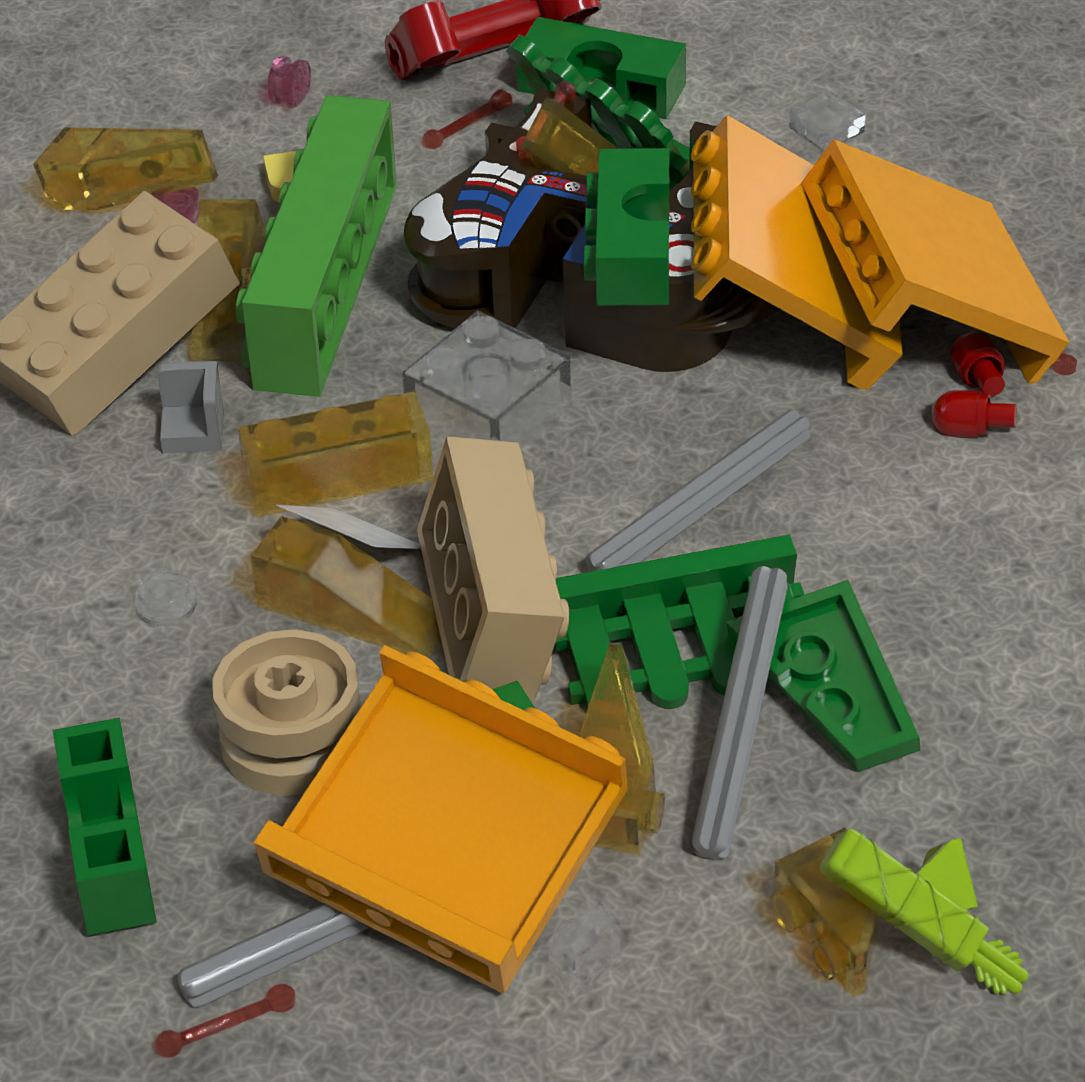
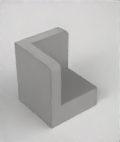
[158,361,224,453]

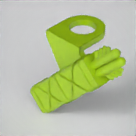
[819,829,1029,995]

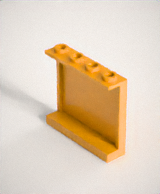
[691,115,902,389]
[801,139,1070,384]
[253,645,628,995]

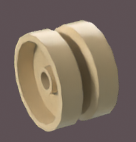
[212,629,361,796]

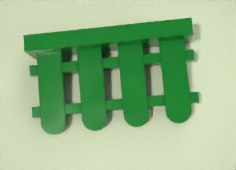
[506,35,690,191]
[555,534,805,721]

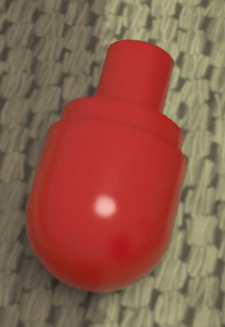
[951,332,1005,396]
[931,390,1017,438]

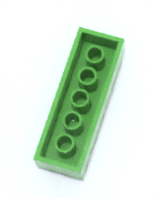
[236,95,397,397]

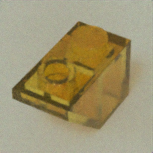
[770,827,882,998]

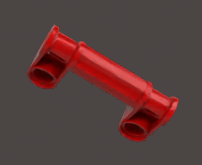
[385,0,602,80]

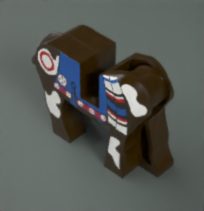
[404,88,781,372]

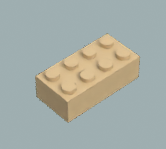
[0,191,240,436]
[417,436,569,704]

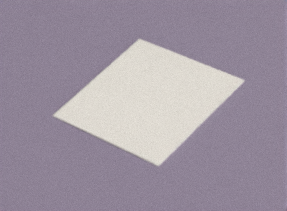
[276,505,421,549]

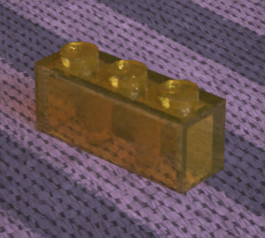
[237,391,433,518]

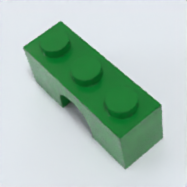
[516,17,686,119]
[584,148,669,306]
[52,717,157,936]

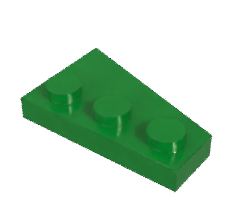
[726,580,921,772]

